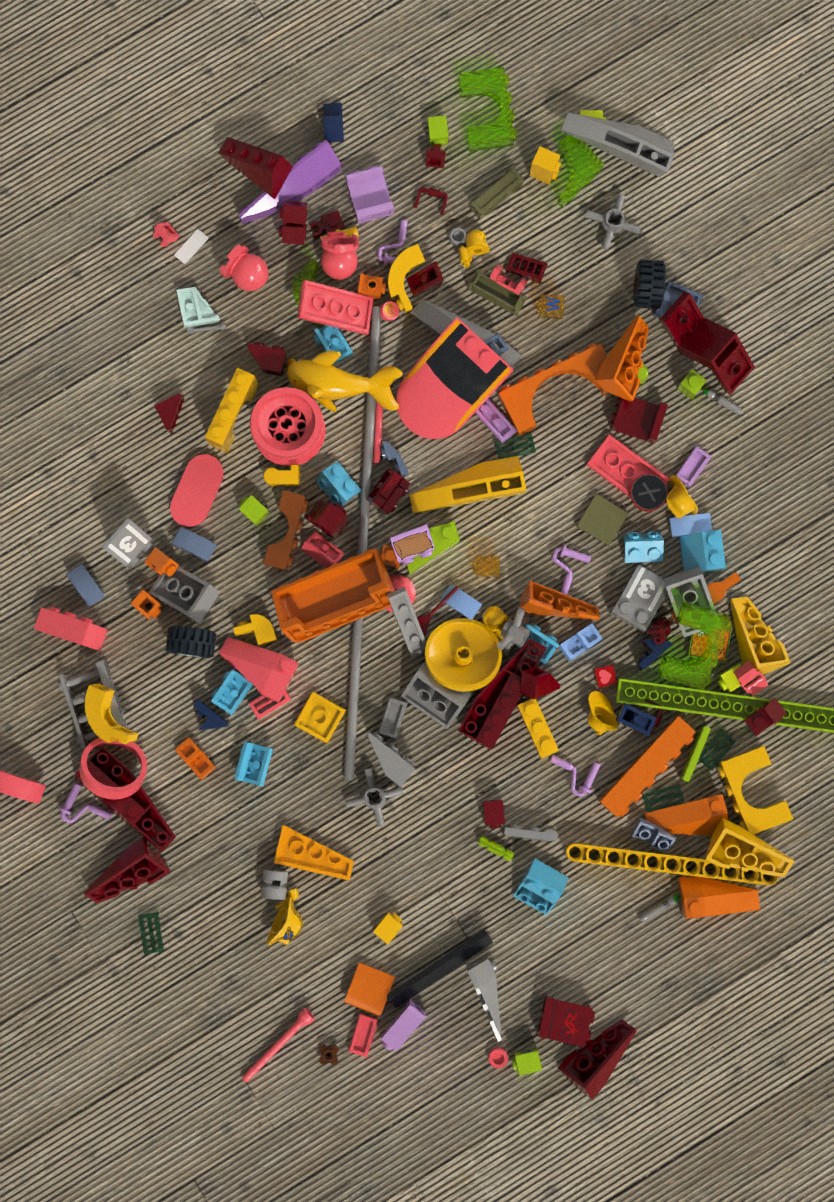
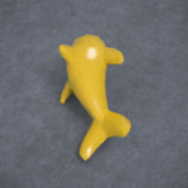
[287,350,403,412]

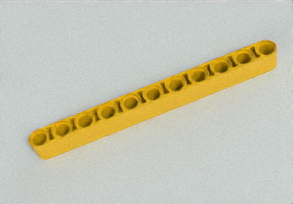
[565,843,778,885]

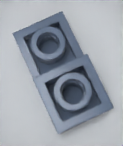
[380,441,409,478]
[171,527,216,562]
[66,563,105,607]
[631,818,676,854]

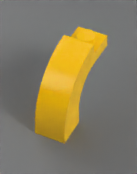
[387,244,425,314]
[85,683,139,744]

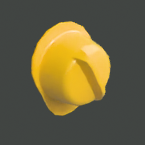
[666,475,698,519]
[587,691,619,735]

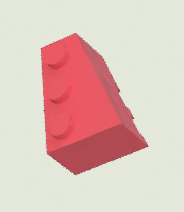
[34,606,108,651]

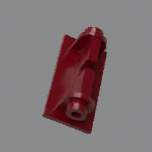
[647,617,674,645]

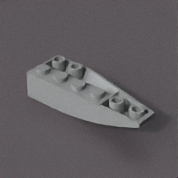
[560,112,674,177]
[410,299,521,368]

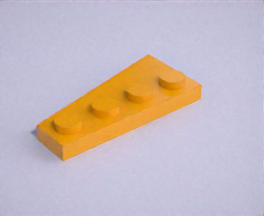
[274,825,354,881]

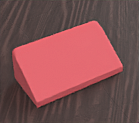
[301,531,345,569]

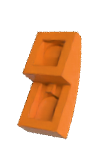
[174,737,217,780]

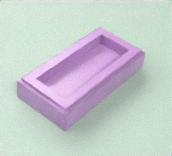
[675,446,712,488]

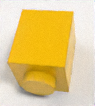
[373,912,403,944]

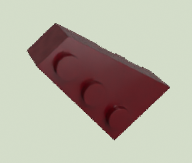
[305,500,349,540]

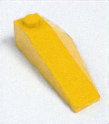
[730,596,791,676]
[705,818,794,877]

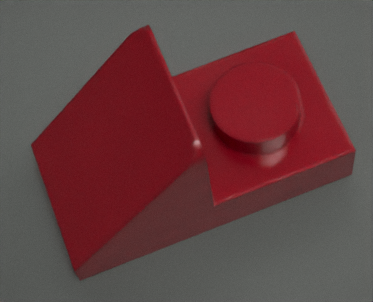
[407,262,443,296]
[743,697,786,736]

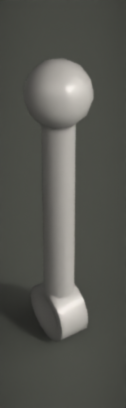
[187,324,226,334]

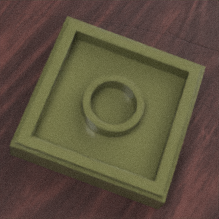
[576,494,629,546]

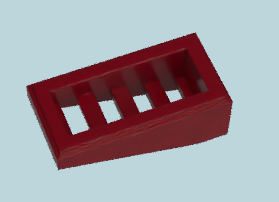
[505,253,548,284]

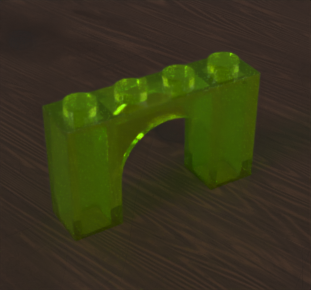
[459,67,517,152]
[658,601,731,690]

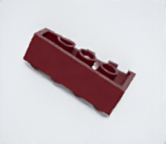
[218,137,293,200]

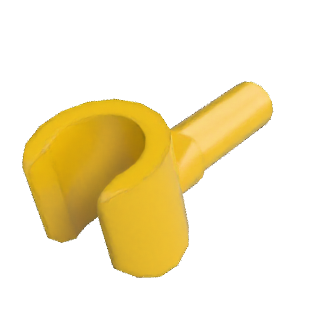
[275,888,299,910]

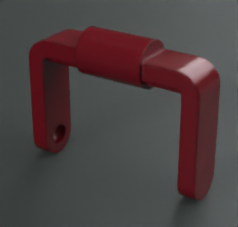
[414,187,448,215]
[645,698,663,734]

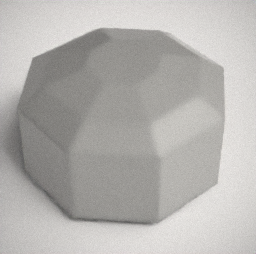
[449,227,467,247]

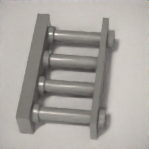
[58,660,128,749]

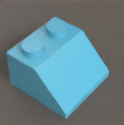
[679,530,726,572]

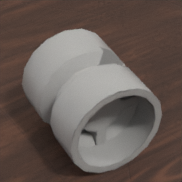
[261,869,289,900]

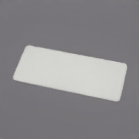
[174,229,208,264]

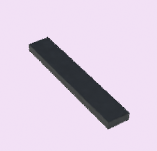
[387,930,493,1008]

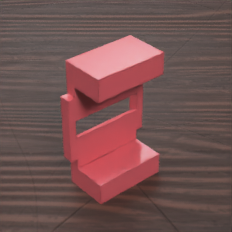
[490,264,528,295]
[733,661,768,696]

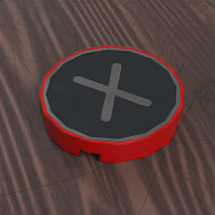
[629,473,668,512]

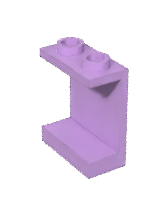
[346,166,394,224]

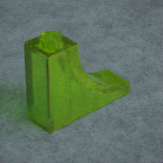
[557,135,604,208]

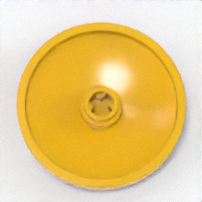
[425,618,502,692]

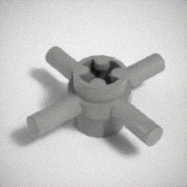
[586,194,641,250]
[497,608,530,656]
[345,768,404,827]

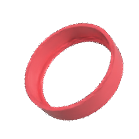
[79,738,147,799]

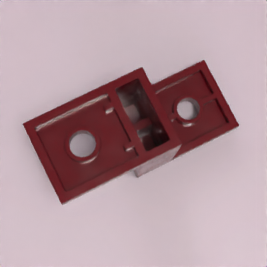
[660,291,755,395]

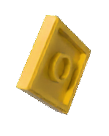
[294,691,346,744]

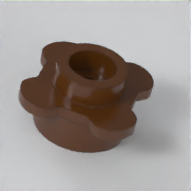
[319,1044,339,1065]

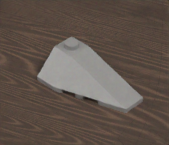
[466,956,502,1042]

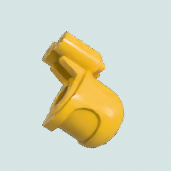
[459,230,490,268]
[482,606,509,639]

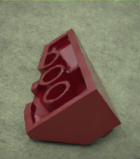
[84,837,170,904]
[558,1019,637,1100]

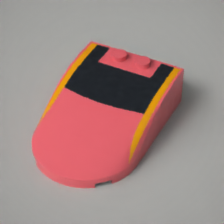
[396,317,514,439]

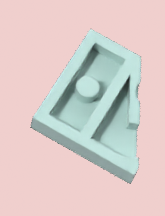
[176,287,220,328]

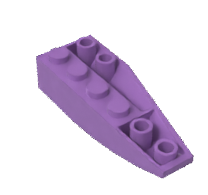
[238,140,342,224]

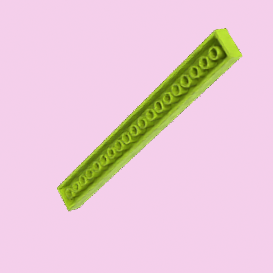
[615,678,834,733]

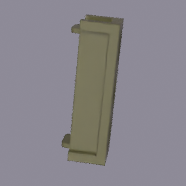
[470,168,524,220]
[468,269,527,316]

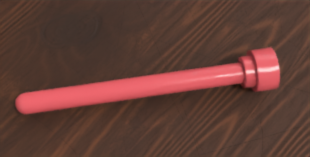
[242,1008,315,1082]

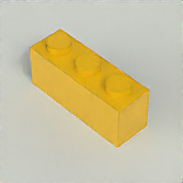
[516,699,559,759]

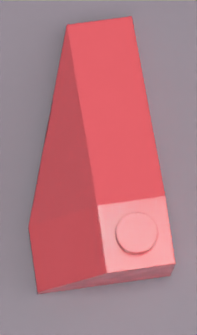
[219,637,298,703]

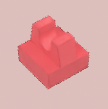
[153,222,180,247]

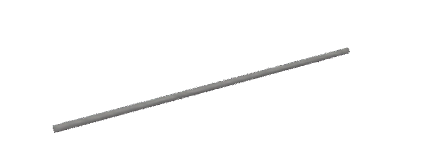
[344,306,381,780]

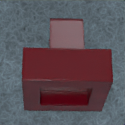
[426,144,446,169]

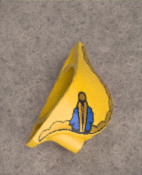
[266,896,303,945]

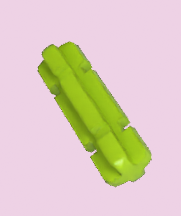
[478,835,514,861]

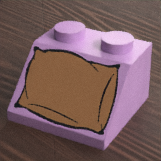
[390,524,435,565]

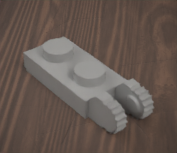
[503,824,558,842]

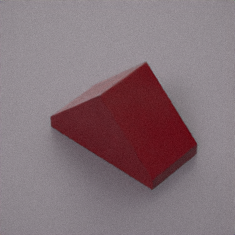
[154,394,185,434]

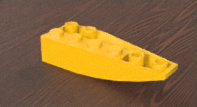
[410,456,526,514]

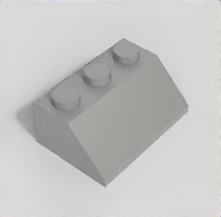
[400,661,473,729]

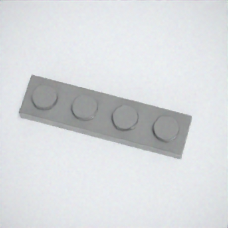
[387,587,426,658]

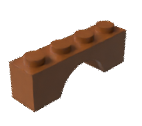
[263,490,309,571]

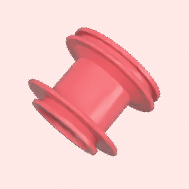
[250,387,326,467]

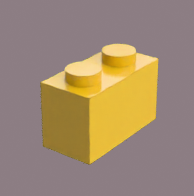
[529,146,562,185]

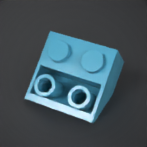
[513,859,569,915]

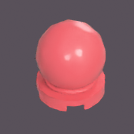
[321,231,359,280]
[220,244,269,292]

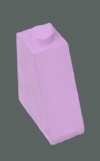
[381,999,426,1052]

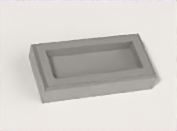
[378,697,408,739]

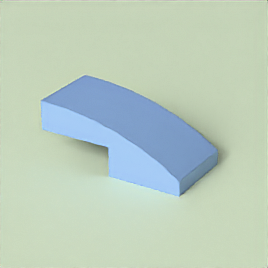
[670,513,713,537]
[440,584,482,621]
[558,623,603,661]

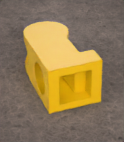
[264,465,300,487]

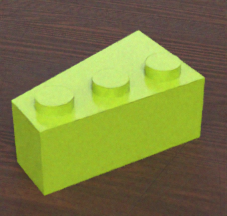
[406,521,460,576]

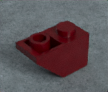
[247,342,287,376]
[520,666,560,699]

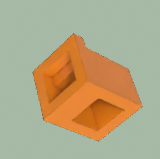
[358,273,386,300]
[381,545,400,570]
[144,547,179,577]
[131,590,163,620]

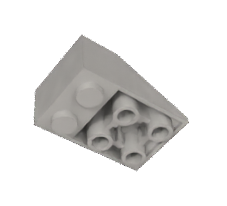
[367,732,416,787]

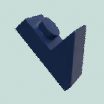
[323,103,344,143]
[637,639,673,671]
[193,700,230,730]
[616,703,657,736]

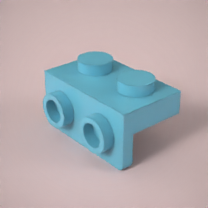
[313,325,353,365]
[316,461,361,507]
[623,531,664,563]
[514,623,559,665]
[211,669,253,715]
[234,742,273,786]

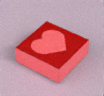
[594,665,618,688]

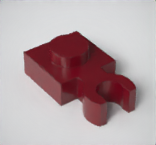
[310,210,345,238]

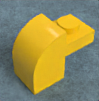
[233,614,278,646]

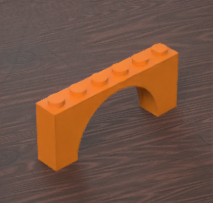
[498,343,609,436]

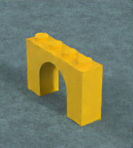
[205,368,259,454]
[717,746,793,835]

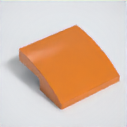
[344,963,395,1016]

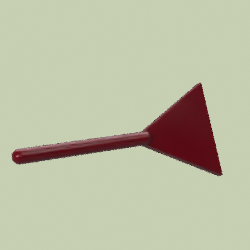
[417,586,458,638]

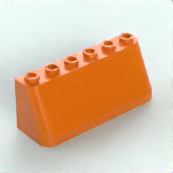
[271,548,395,643]

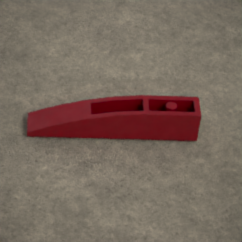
[458,639,547,750]
[75,746,176,852]

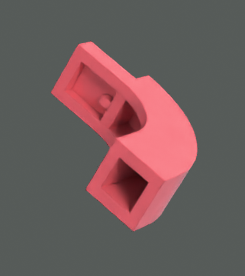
[0,769,46,804]

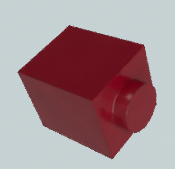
[483,800,505,829]

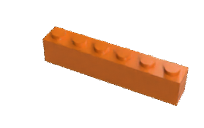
[599,716,696,818]

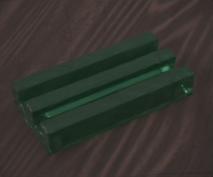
[495,434,536,459]
[698,729,736,771]
[642,784,685,813]
[138,912,164,954]

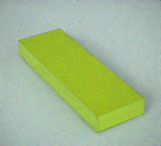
[680,726,711,782]

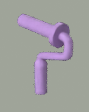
[377,220,408,266]
[552,544,591,595]
[550,755,601,797]
[58,783,112,823]

